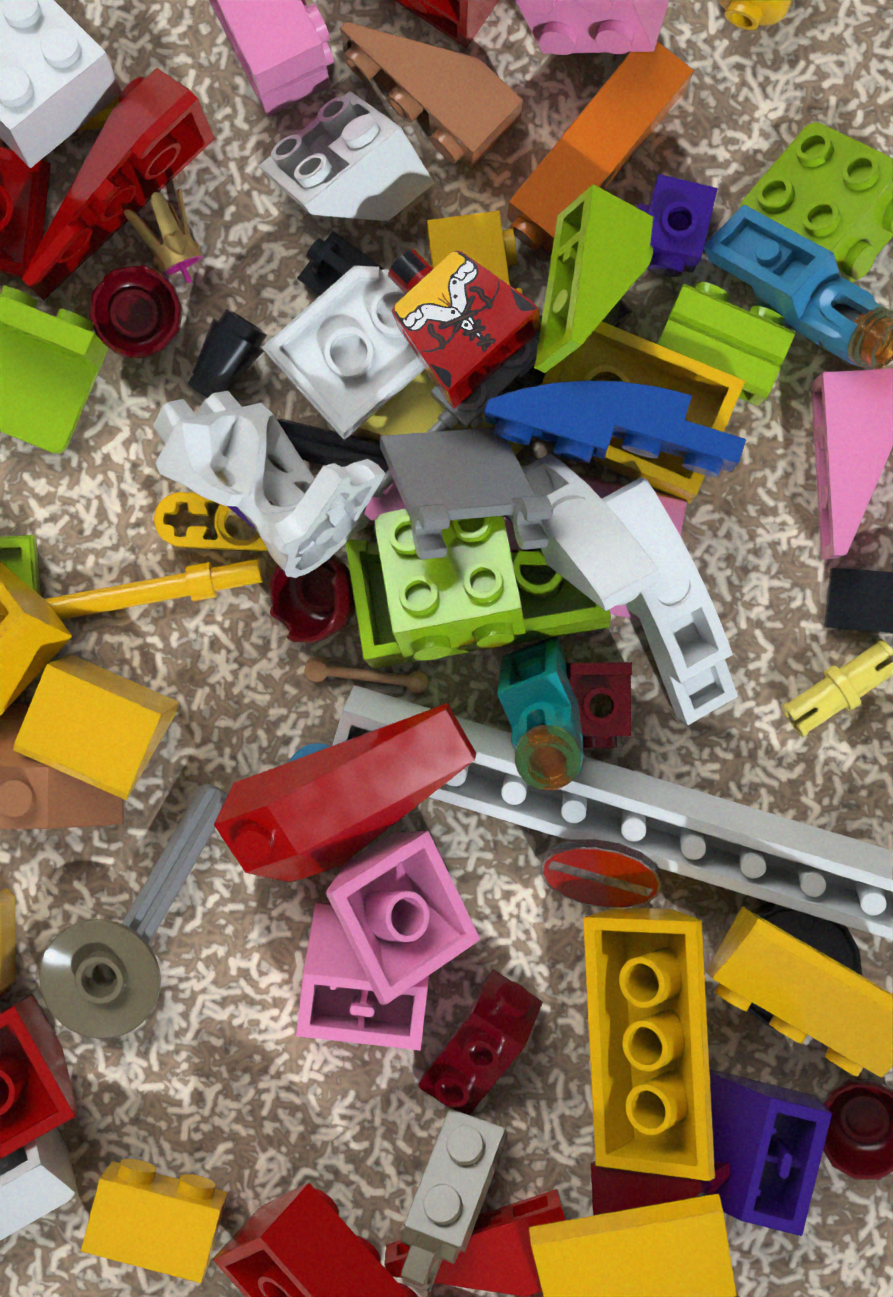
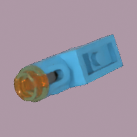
[704,205,893,369]

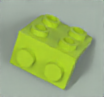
[740,122,893,283]
[0,285,109,454]
[375,508,526,660]

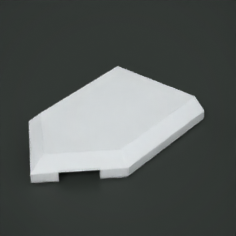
[262,266,425,440]

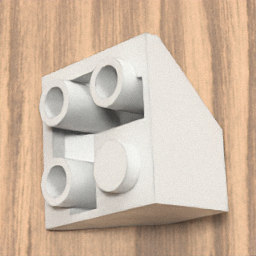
[258,91,434,221]

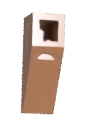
[340,22,523,170]

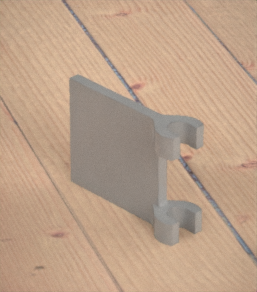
[380,427,553,559]

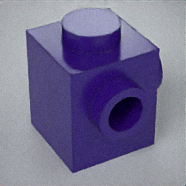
[636,174,718,277]

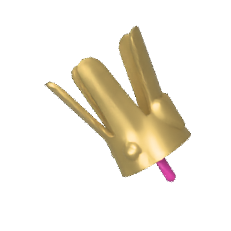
[124,188,203,283]

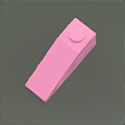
[811,368,893,560]

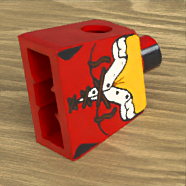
[388,249,541,409]

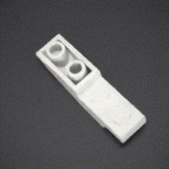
[503,453,662,611]
[602,477,738,725]

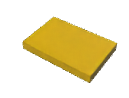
[529,1194,737,1297]

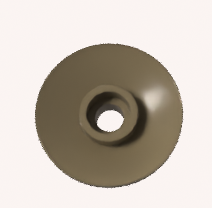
[39,919,161,1039]

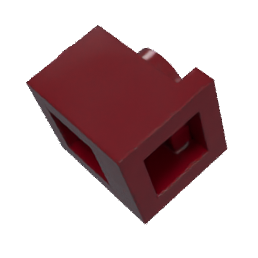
[566,662,632,748]

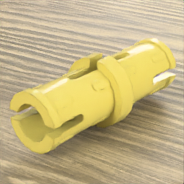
[780,639,893,738]

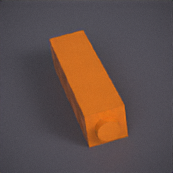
[507,41,694,254]

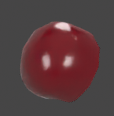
[89,265,183,358]
[269,554,356,643]
[823,1079,893,1180]

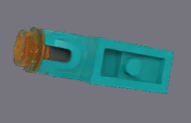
[497,637,583,790]

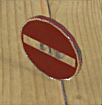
[540,839,663,909]

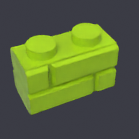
[656,282,795,407]

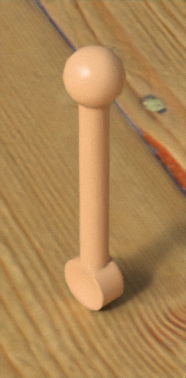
[304,656,429,694]

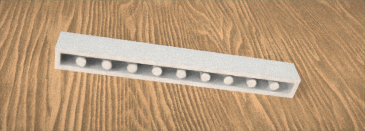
[332,685,893,940]

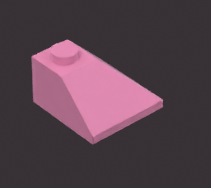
[325,831,481,1005]

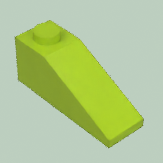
[534,184,654,373]

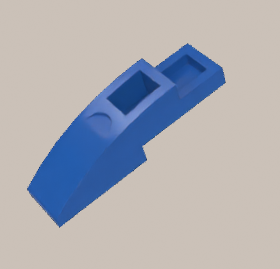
[484,380,746,477]

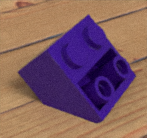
[709,1069,832,1236]

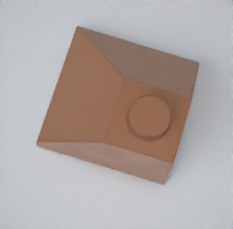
[0,704,124,829]

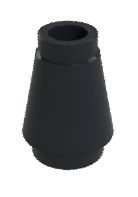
[187,308,267,398]

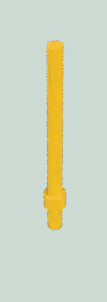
[45,559,263,620]

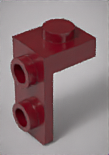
[418,969,543,1115]

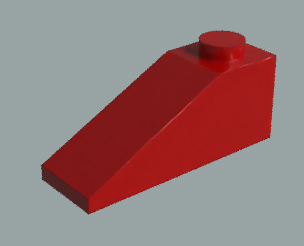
[384,1189,567,1297]

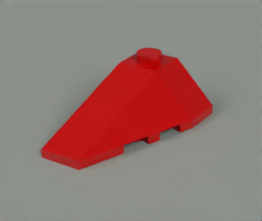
[21,68,215,301]

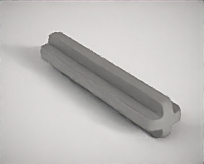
[122,783,228,944]

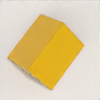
[13,654,180,800]

